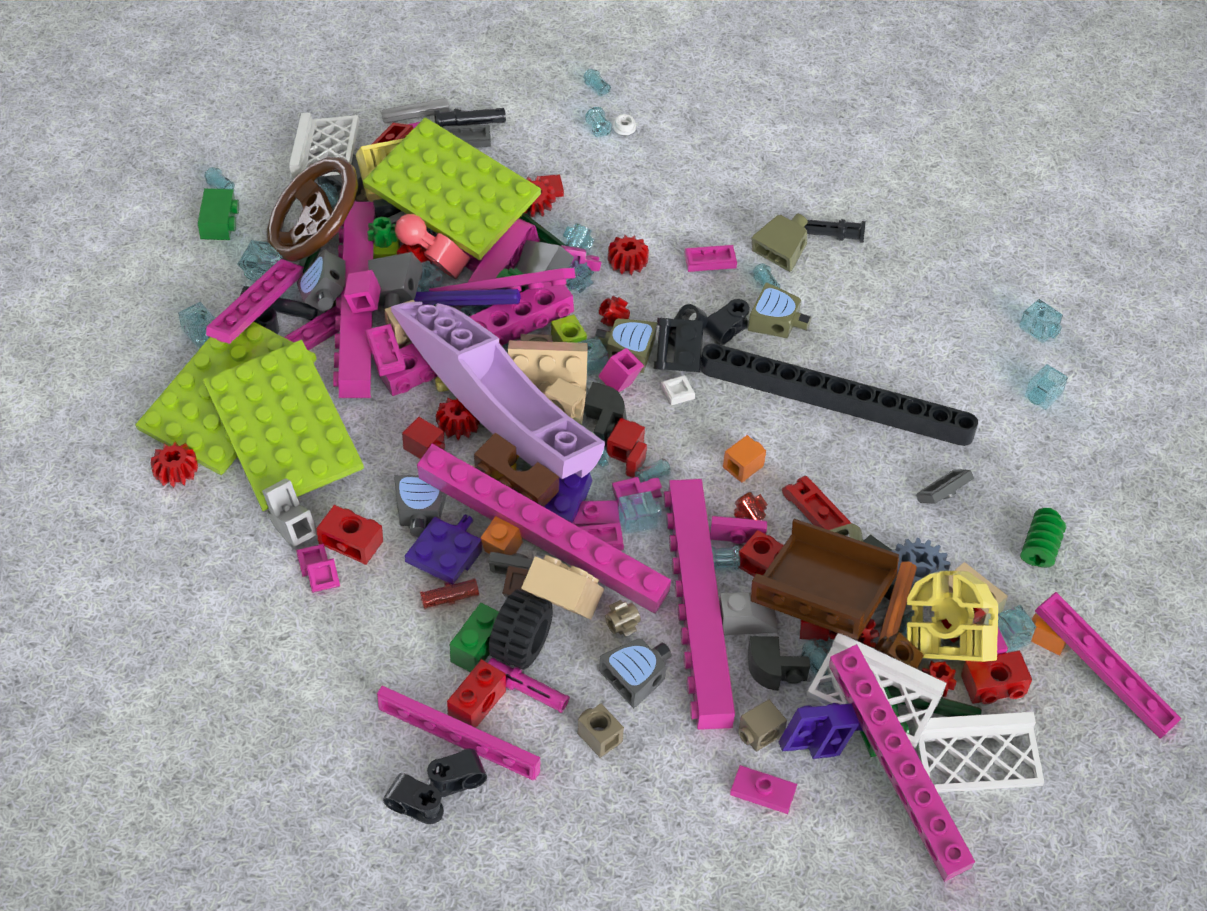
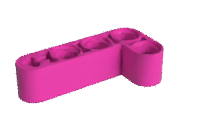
[468,218,539,283]

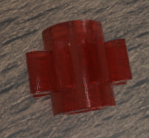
[733,492,768,520]

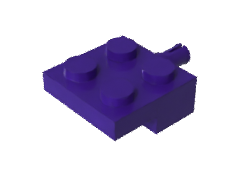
[544,472,593,523]
[405,514,482,585]
[778,703,863,759]

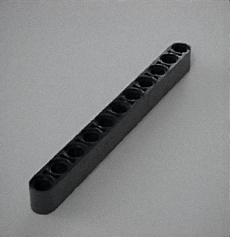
[700,343,978,446]

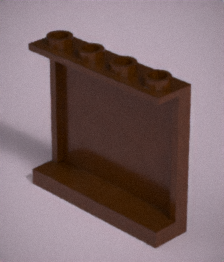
[751,518,899,640]

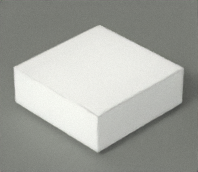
[661,375,695,405]

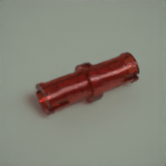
[420,578,479,610]

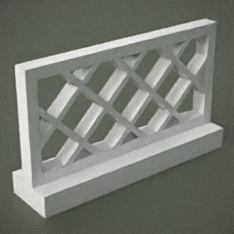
[289,113,359,179]
[807,633,946,748]
[912,712,1044,792]

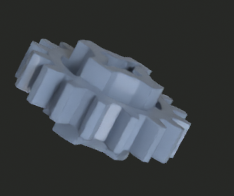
[892,538,951,592]

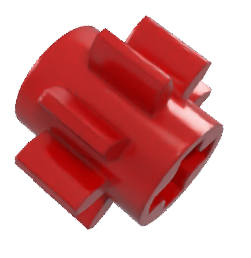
[599,296,630,327]
[922,661,957,697]

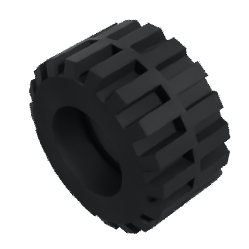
[489,589,553,670]

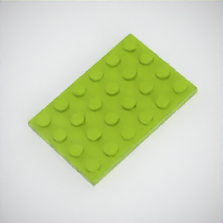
[363,117,541,260]
[135,322,317,476]
[203,340,364,511]

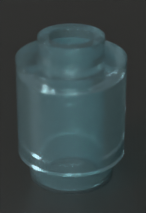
[800,638,830,677]

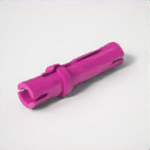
[488,657,570,713]

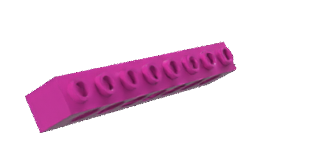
[378,282,574,396]
[829,644,975,882]

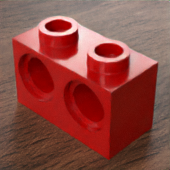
[737,530,784,577]

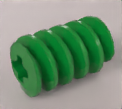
[1020,508,1067,568]

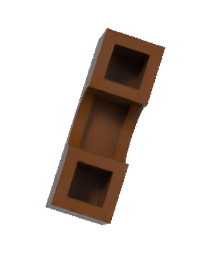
[474,433,559,507]

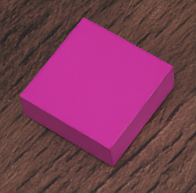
[296,544,328,577]
[306,558,340,593]

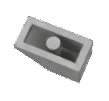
[719,592,778,635]

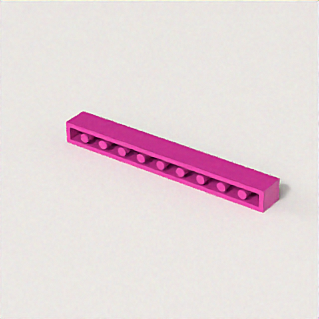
[333,202,374,398]
[417,444,671,614]
[664,479,735,730]

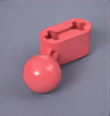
[395,214,470,279]

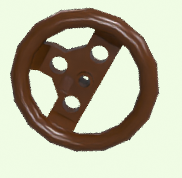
[266,157,358,262]

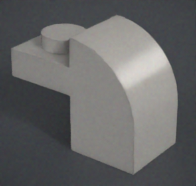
[262,478,317,546]

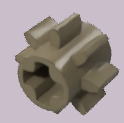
[605,600,641,637]

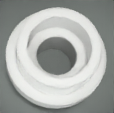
[613,114,636,135]

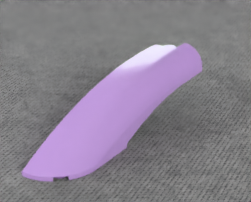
[391,302,605,479]

